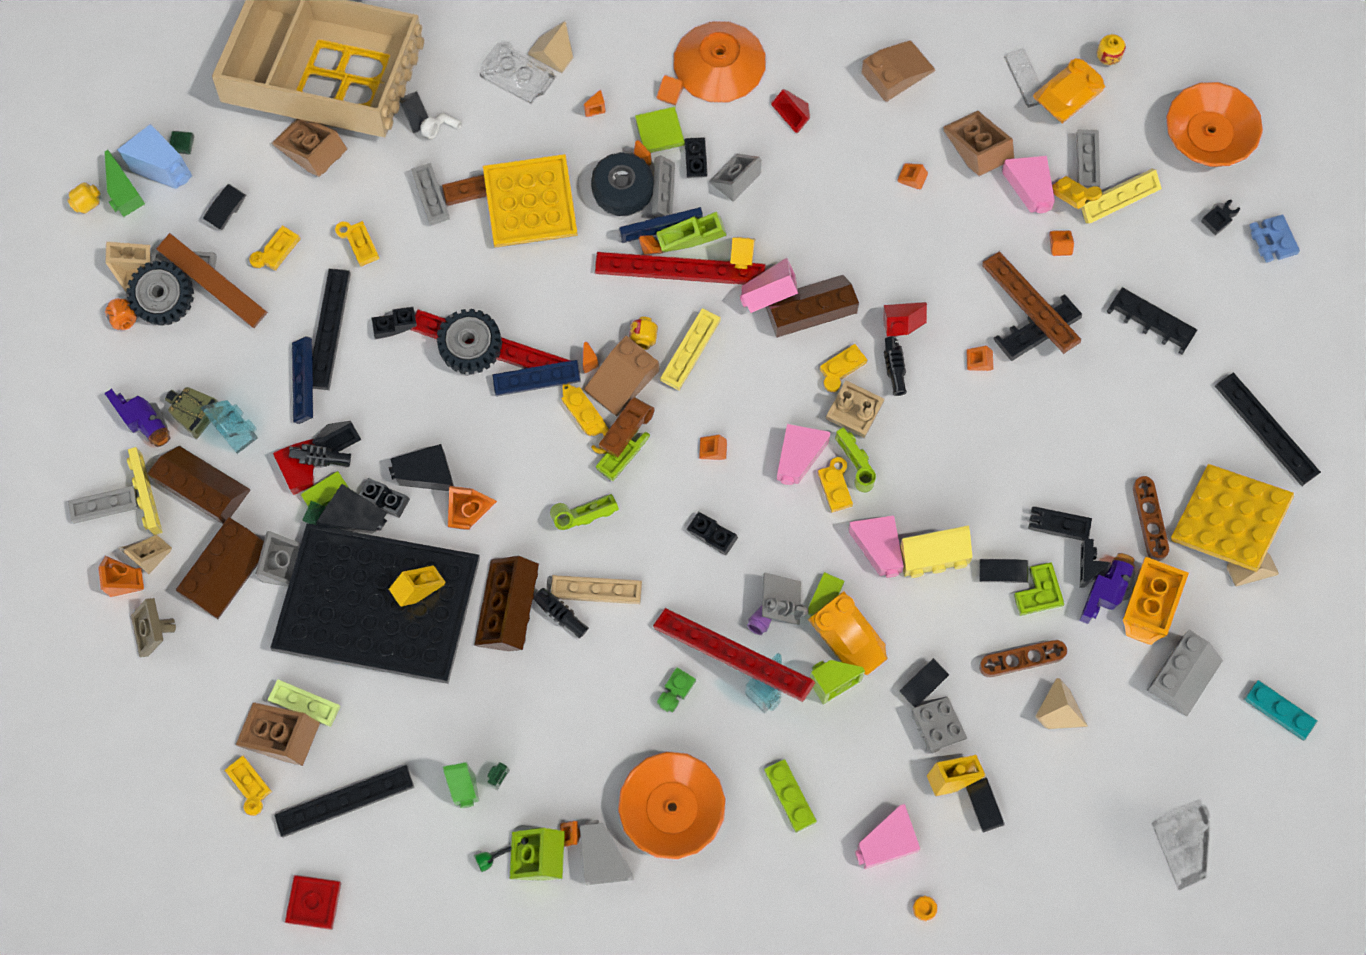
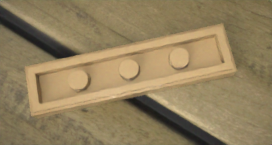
[551,575,642,604]

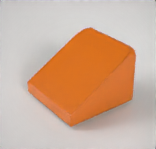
[657,75,683,106]
[584,90,606,117]
[897,163,928,189]
[1049,231,1074,256]
[583,341,599,374]
[967,345,993,371]
[699,435,727,460]

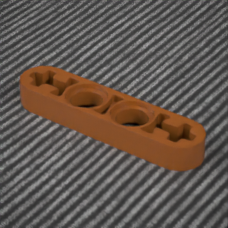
[1133,476,1169,561]
[979,640,1067,677]

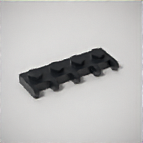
[1107,287,1198,355]
[994,294,1082,361]

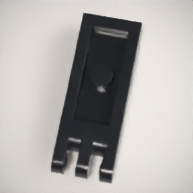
[1028,507,1092,541]

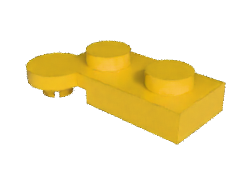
[1052,176,1102,209]
[249,225,301,271]
[820,344,868,392]
[224,756,272,816]

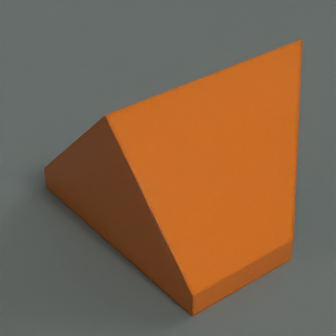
[448,486,497,530]
[98,555,144,597]

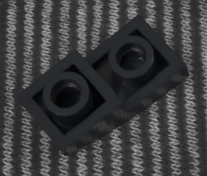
[685,137,708,178]
[203,184,247,230]
[371,307,417,339]
[359,478,410,518]
[687,511,738,555]
[980,559,1028,583]
[899,658,950,707]
[966,777,1005,833]

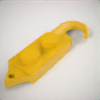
[561,384,609,454]

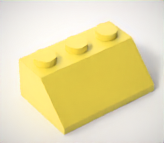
[900,525,972,578]

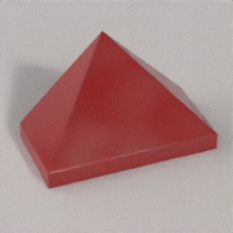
[771,89,810,133]

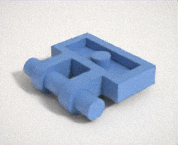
[1249,214,1300,263]

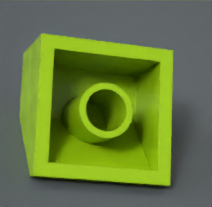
[810,660,865,705]
[510,828,565,881]

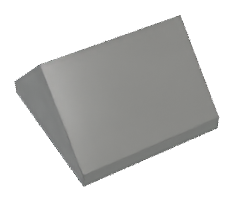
[709,154,762,202]
[256,531,301,587]

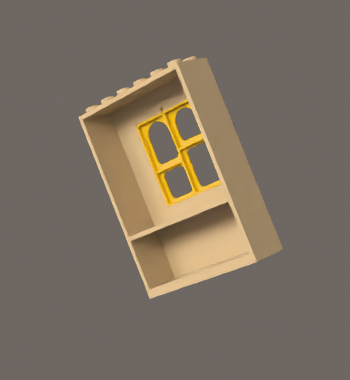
[212,0,425,138]

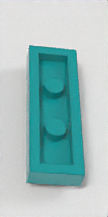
[1244,680,1318,741]

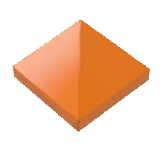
[634,140,652,166]
[639,236,663,254]
[560,821,581,847]

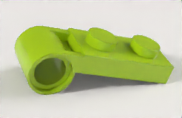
[835,427,876,493]
[550,494,619,530]

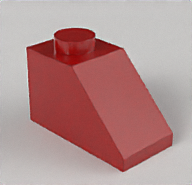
[883,302,927,336]

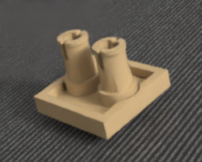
[826,380,885,438]

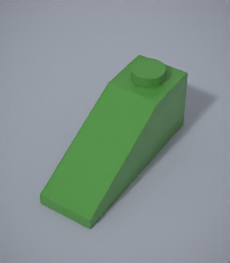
[104,150,145,217]
[443,762,479,808]

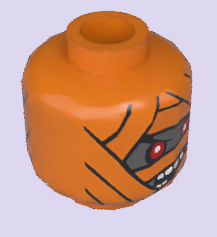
[105,298,137,330]

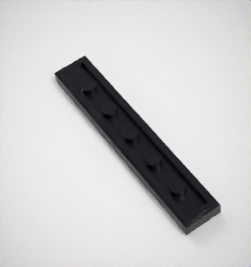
[312,268,351,391]
[1215,372,1321,487]
[274,765,415,838]

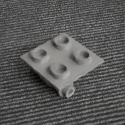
[762,573,808,625]
[911,697,967,754]

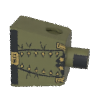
[165,387,222,439]

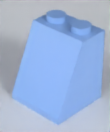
[117,124,192,189]

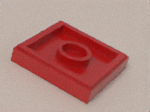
[285,875,342,930]

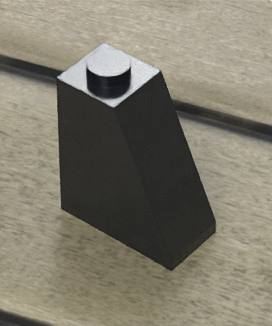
[388,444,454,491]
[316,484,387,534]

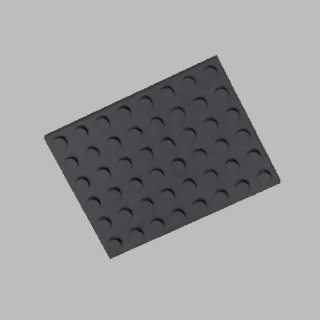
[270,523,480,684]

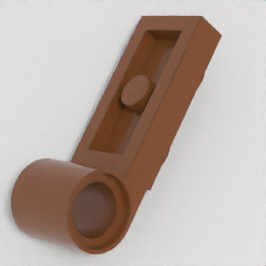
[599,397,655,458]

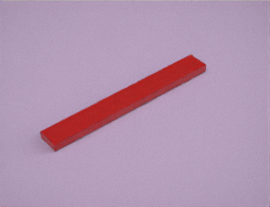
[595,252,765,285]
[410,309,571,369]
[653,608,815,702]

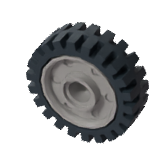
[126,261,194,326]
[437,309,502,375]

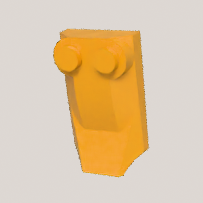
[1033,58,1105,124]
[1123,557,1189,645]
[808,591,888,675]

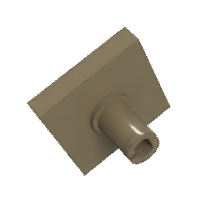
[131,598,176,657]

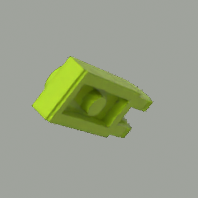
[596,429,650,482]

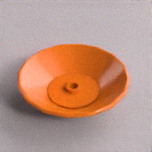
[674,21,766,102]
[1166,82,1263,167]
[618,752,726,860]

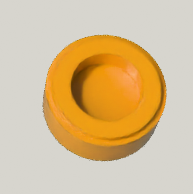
[913,896,937,921]

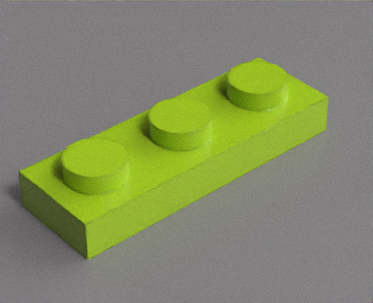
[764,759,817,833]

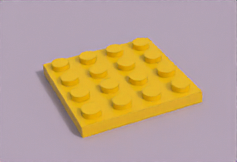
[483,154,578,248]
[1171,464,1294,572]

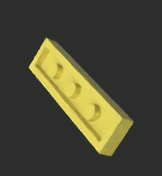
[1081,169,1162,224]
[660,308,721,391]
[127,447,163,535]

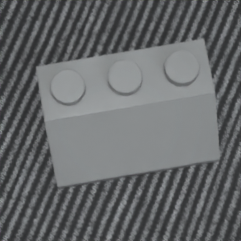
[1147,630,1223,716]

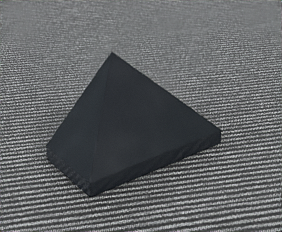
[399,91,429,133]
[312,421,361,452]

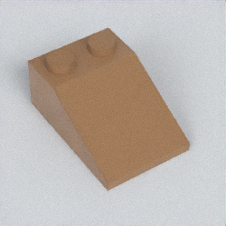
[862,40,935,102]
[943,111,1014,176]
[272,119,347,177]
[584,336,659,417]
[236,702,320,766]

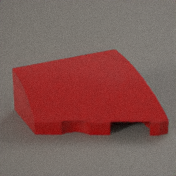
[273,439,315,495]

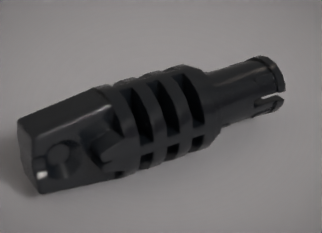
[884,336,907,396]
[288,444,351,467]
[533,588,589,639]

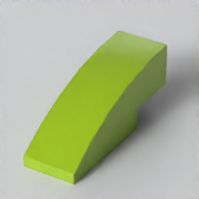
[656,212,727,252]

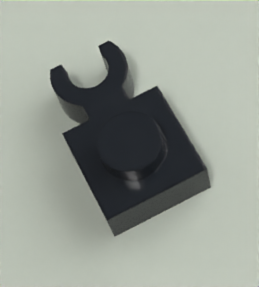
[1201,199,1241,236]

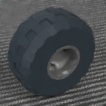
[591,152,654,216]

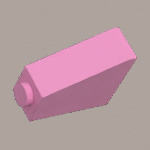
[1002,156,1055,213]
[740,258,798,313]
[777,424,830,485]
[848,516,904,578]
[855,804,920,869]

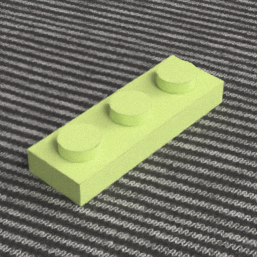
[268,679,341,727]

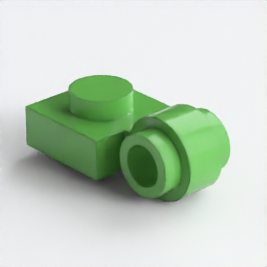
[657,668,696,713]

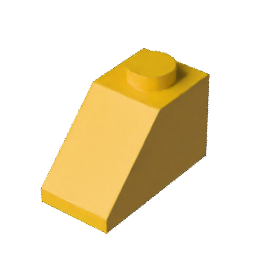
[730,237,755,269]
[389,565,446,606]
[927,755,985,796]

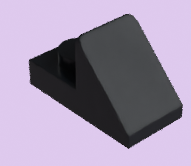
[1079,538,1111,588]

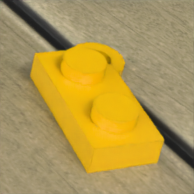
[335,221,380,267]
[818,457,853,513]

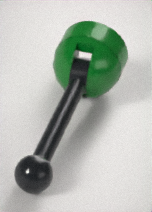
[474,837,529,872]

